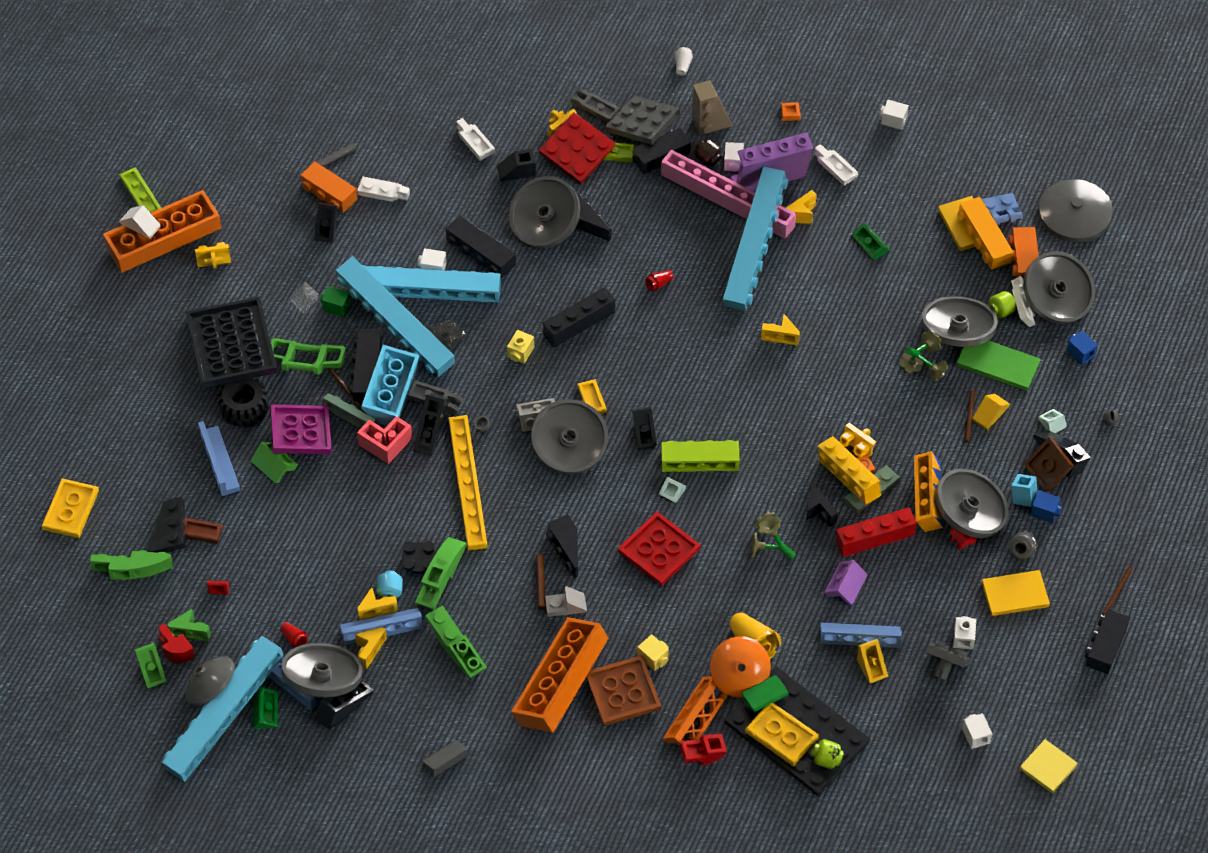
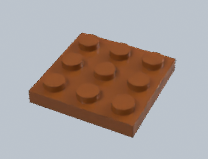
[586,655,661,726]

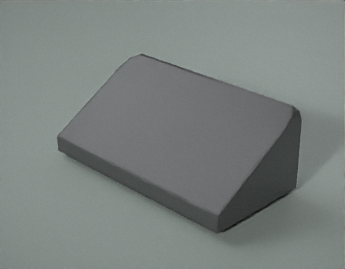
[423,740,468,777]

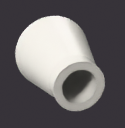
[675,47,693,75]

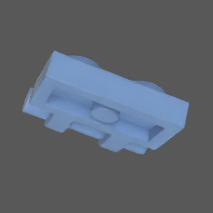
[982,193,1023,225]

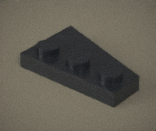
[147,496,186,553]

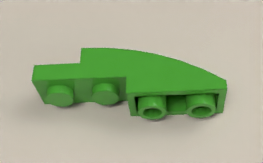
[415,537,467,611]
[90,550,173,580]
[425,605,487,678]

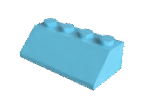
[361,345,419,426]

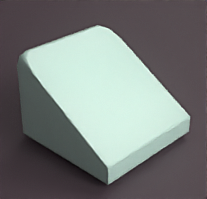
[1038,409,1067,433]
[659,477,687,503]

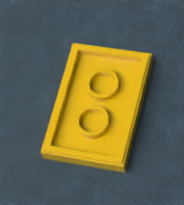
[938,196,975,251]
[42,479,99,538]
[982,570,1050,616]
[745,703,819,766]

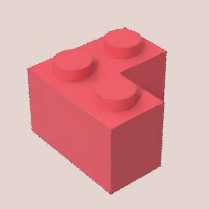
[357,416,412,464]

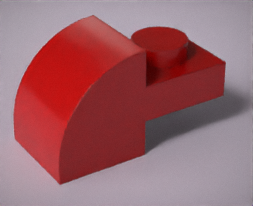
[158,624,195,663]
[679,734,727,765]

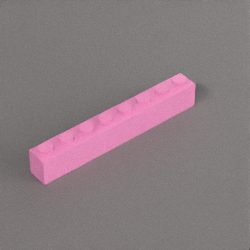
[661,150,796,239]

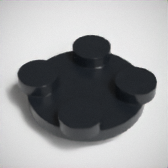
[402,541,436,573]

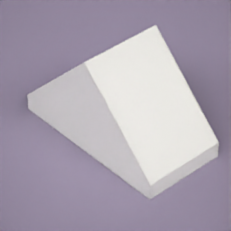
[119,205,161,239]

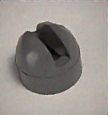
[1103,409,1119,426]
[474,416,491,432]

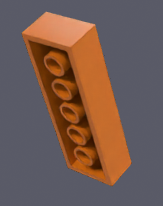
[103,190,222,273]
[511,617,609,733]

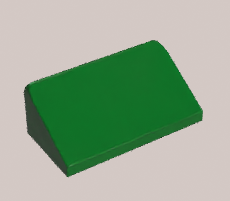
[851,222,890,260]
[742,675,789,712]
[253,687,278,729]

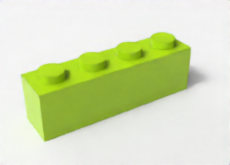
[661,440,740,472]

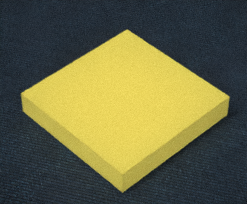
[1020,739,1078,793]

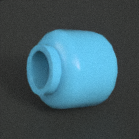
[377,570,403,599]

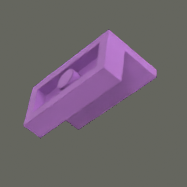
[824,560,868,606]

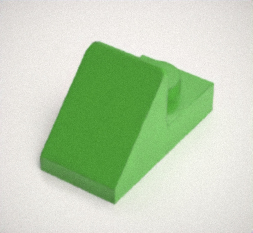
[168,609,211,642]
[134,643,167,688]

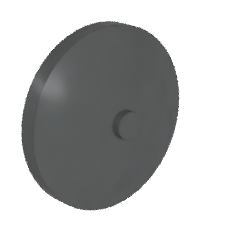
[509,176,580,248]
[1038,179,1113,243]
[1023,251,1095,324]
[922,296,998,347]
[531,399,608,475]
[935,469,1009,538]
[281,643,363,697]

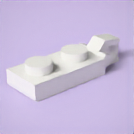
[456,118,495,161]
[814,144,858,186]
[357,176,410,202]
[1011,276,1035,327]

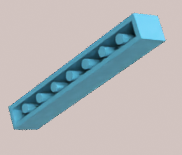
[723,166,788,311]
[336,256,455,377]
[362,265,501,303]
[162,636,284,782]

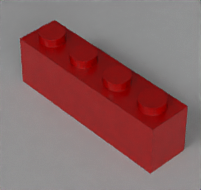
[835,507,917,557]

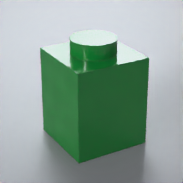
[320,286,351,317]

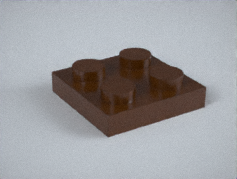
[1023,437,1074,492]

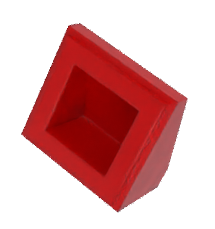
[207,581,230,594]

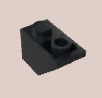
[497,149,536,182]

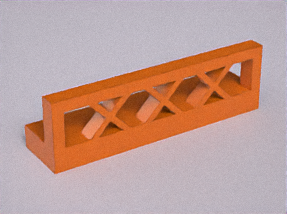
[663,676,728,745]

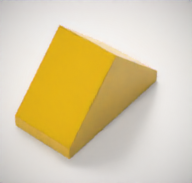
[972,394,1010,430]
[857,639,888,683]

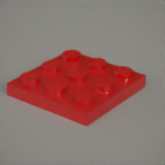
[539,112,616,184]
[618,512,701,587]

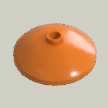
[710,636,771,697]

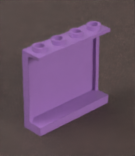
[731,133,813,191]

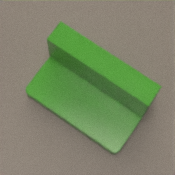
[251,442,298,483]

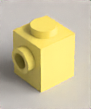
[507,330,534,364]
[637,634,669,671]

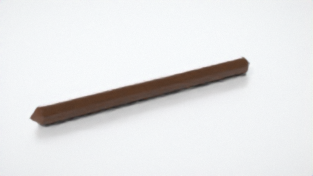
[327,368,362,408]
[965,390,975,442]
[1102,567,1132,615]

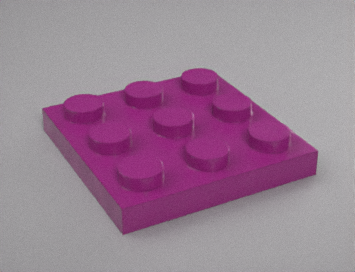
[270,404,331,454]

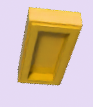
[577,379,607,414]

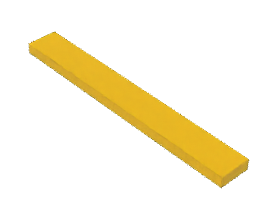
[448,415,487,551]

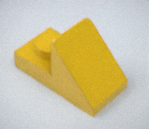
[786,190,817,224]
[761,315,800,346]
[357,588,398,620]
[355,627,387,669]

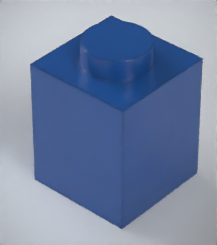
[1066,330,1098,365]
[1030,490,1062,523]

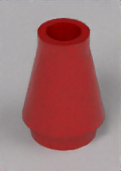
[645,270,674,291]
[280,622,308,648]

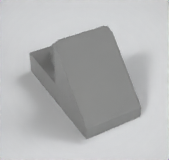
[545,586,587,617]

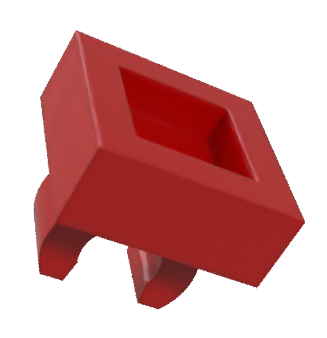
[950,528,977,550]

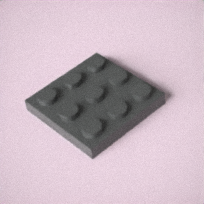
[605,95,680,145]

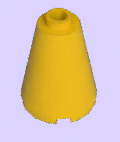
[729,613,781,659]

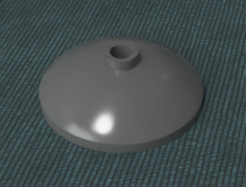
[185,656,235,707]

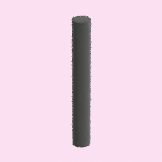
[306,143,356,169]

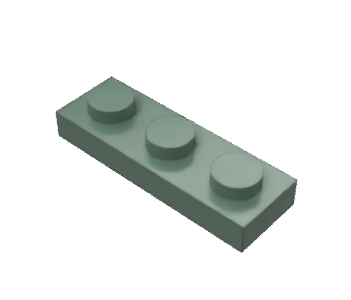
[324,393,376,429]
[844,465,900,514]

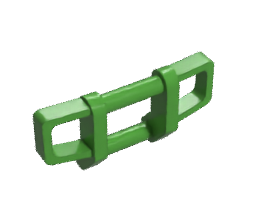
[271,338,346,374]

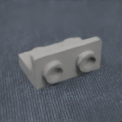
[516,398,555,432]

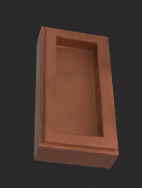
[185,518,223,544]

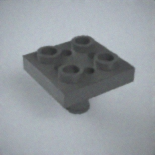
[926,641,971,680]

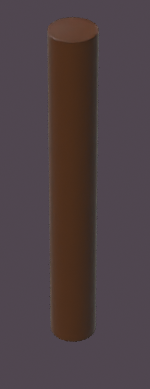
[536,554,546,609]

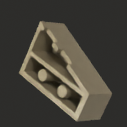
[692,81,733,135]

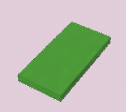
[956,341,1041,391]

